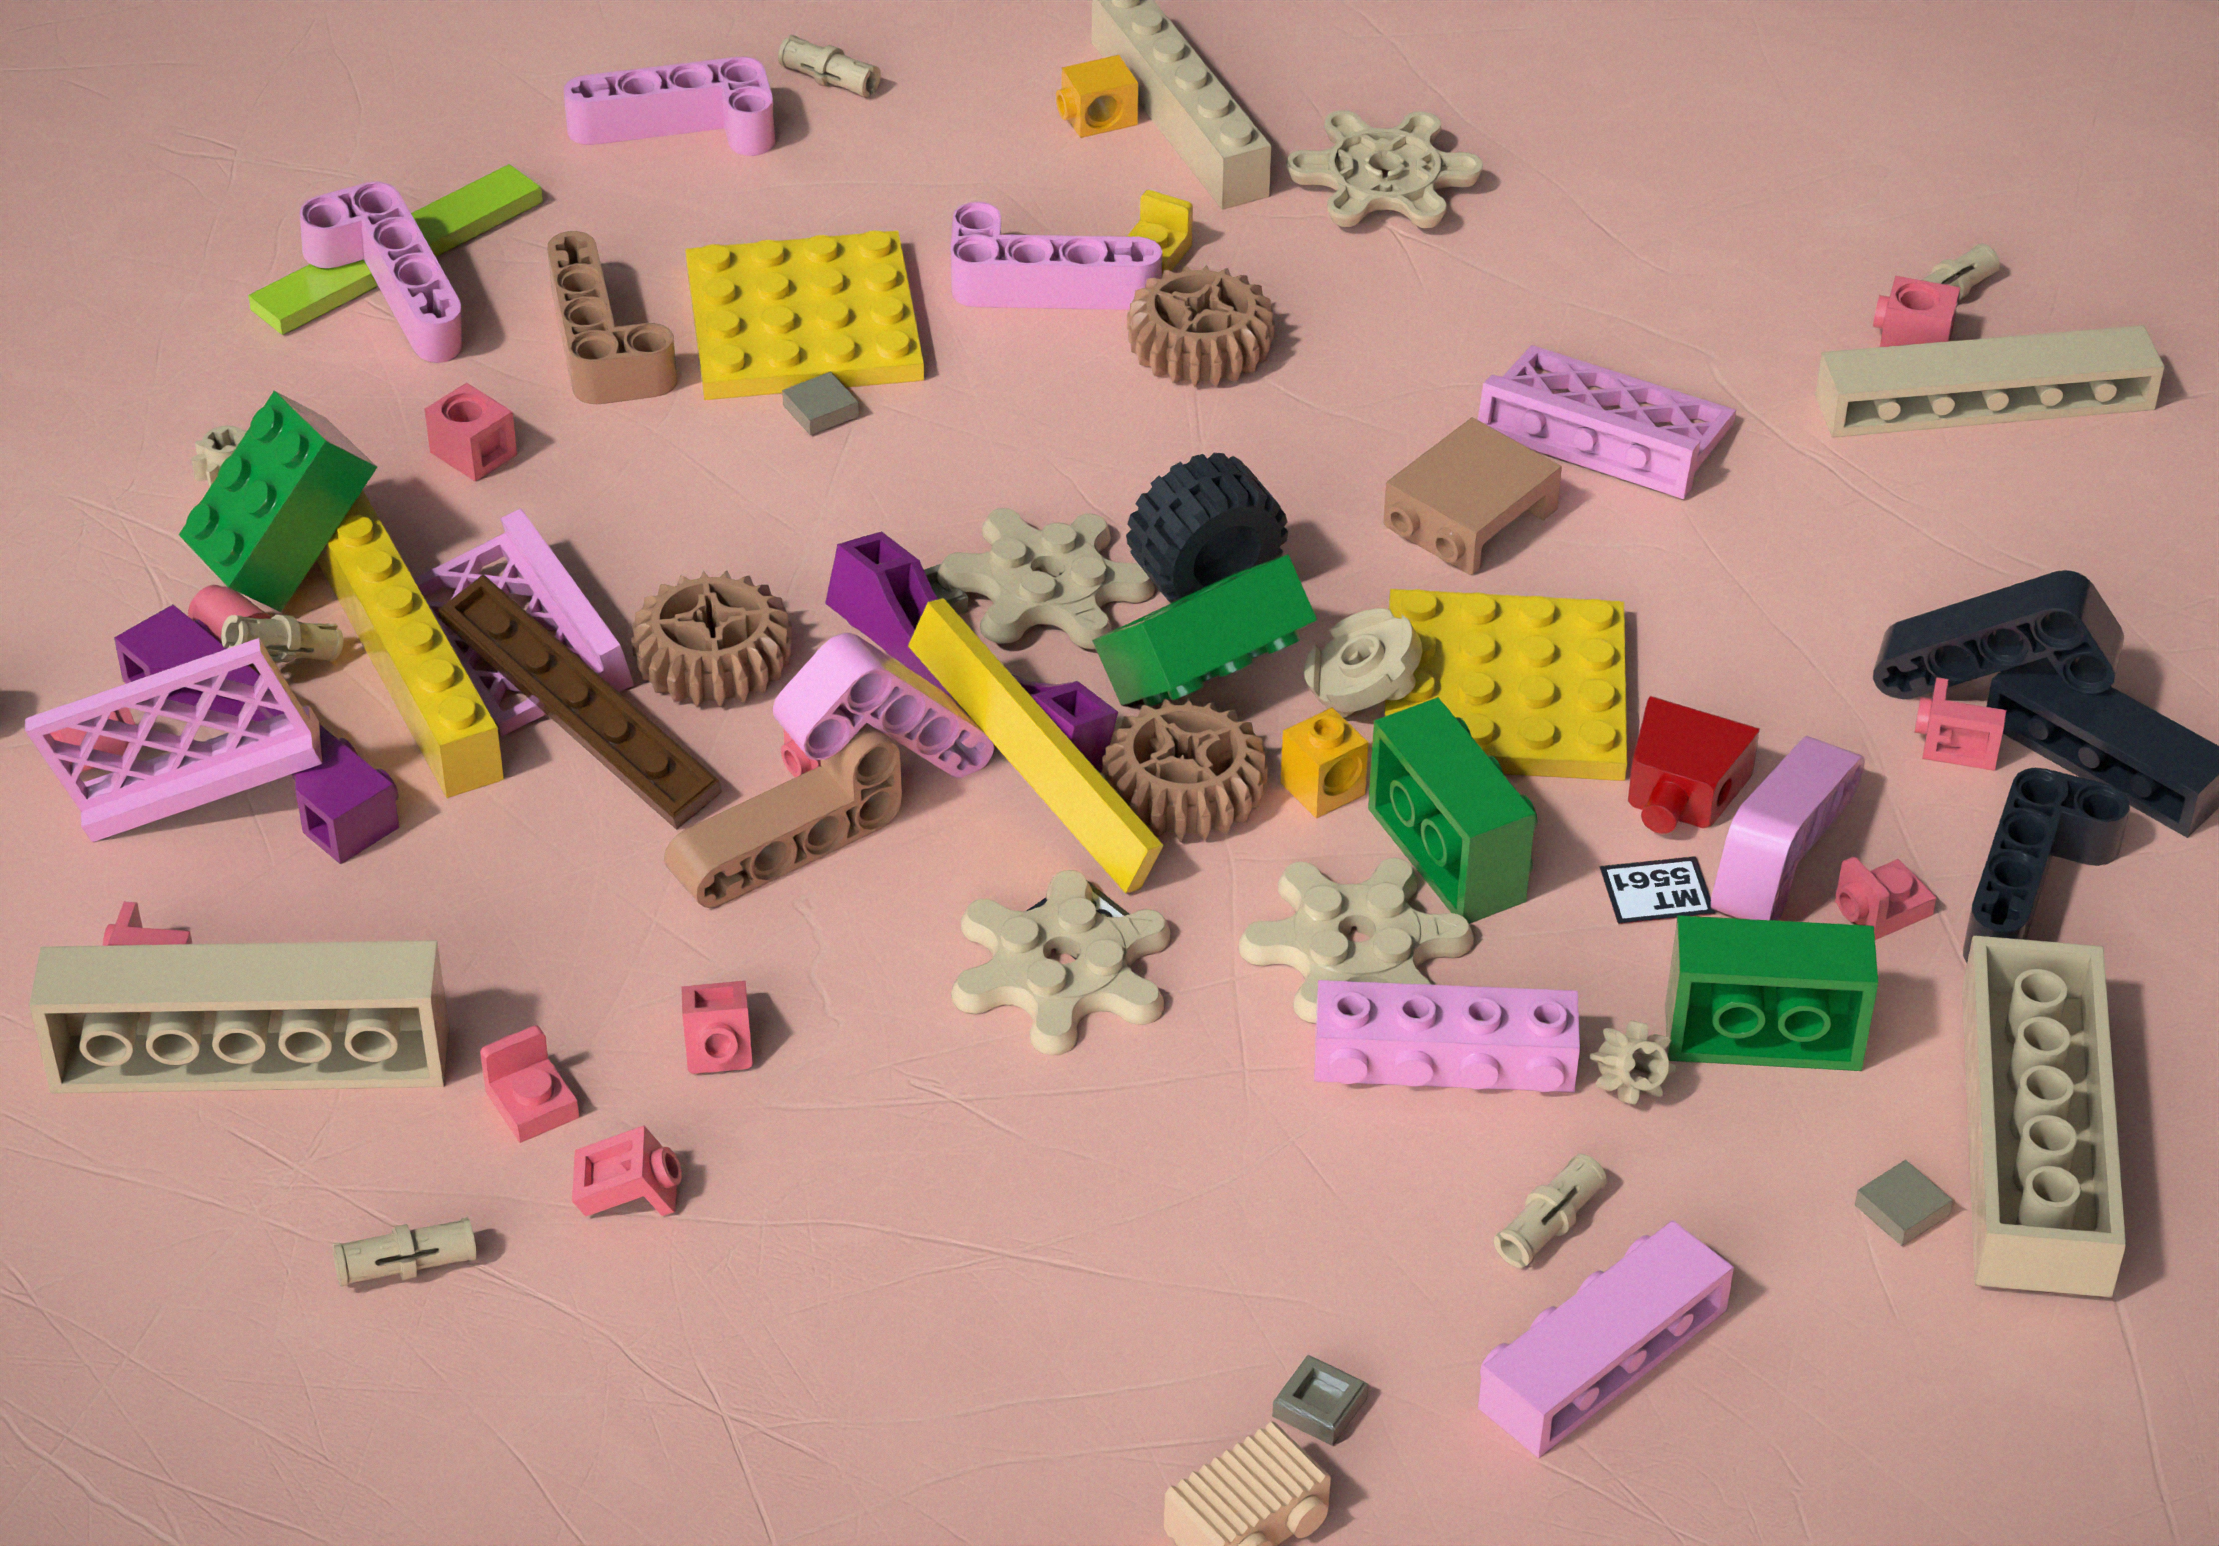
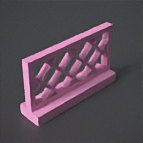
[1478,345,1736,499]
[414,508,634,737]
[25,638,322,842]

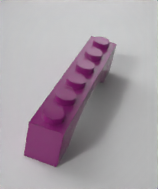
[825,531,1118,773]
[114,604,399,864]

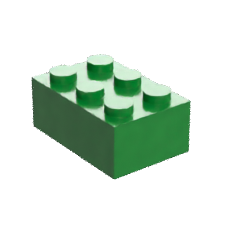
[179,391,378,612]
[1092,554,1317,707]
[1368,697,1538,924]
[1665,915,1879,1071]

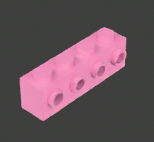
[1314,980,1580,1092]

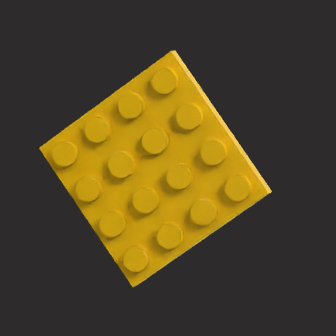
[685,230,924,400]
[1384,589,1627,781]

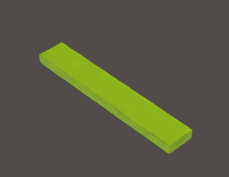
[248,164,543,335]

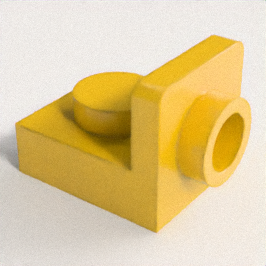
[1126,189,1193,275]

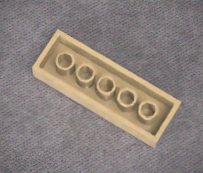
[1962,936,2126,1297]
[29,940,450,1094]

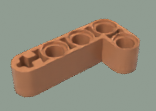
[547,231,677,404]
[664,723,902,908]

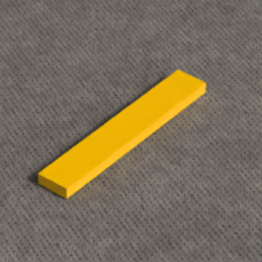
[908,598,1164,894]

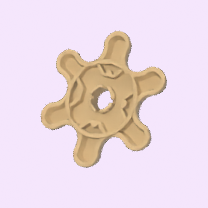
[1286,110,1483,228]
[937,508,1155,649]
[1238,858,1474,1024]
[951,870,1171,1056]

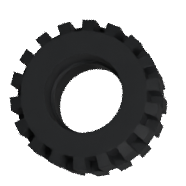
[1126,452,1288,603]

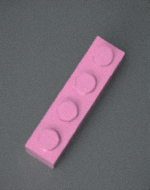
[1478,1220,1734,1458]

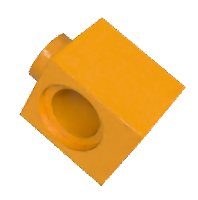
[1056,55,1138,138]
[1280,707,1369,819]

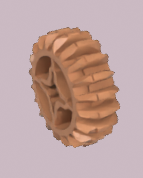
[1127,265,1275,387]
[631,570,792,708]
[1102,697,1268,842]

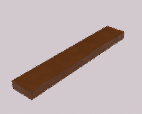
[438,574,722,830]

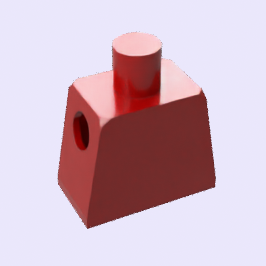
[1628,696,1760,834]

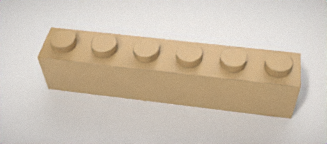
[1092,0,1271,210]
[1815,325,2164,437]

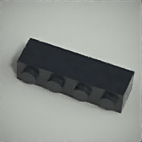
[1986,657,2219,838]

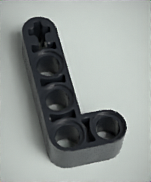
[1873,570,2125,700]
[1963,767,2130,963]

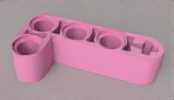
[564,57,775,156]
[300,181,463,363]
[951,202,1162,310]
[773,633,994,778]
[1711,736,1865,921]

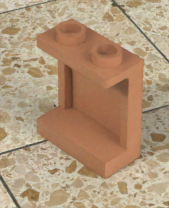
[1383,417,1562,575]

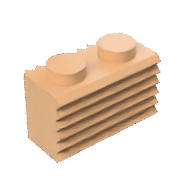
[1164,1421,1331,1546]

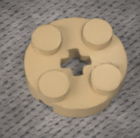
[1304,608,1422,718]

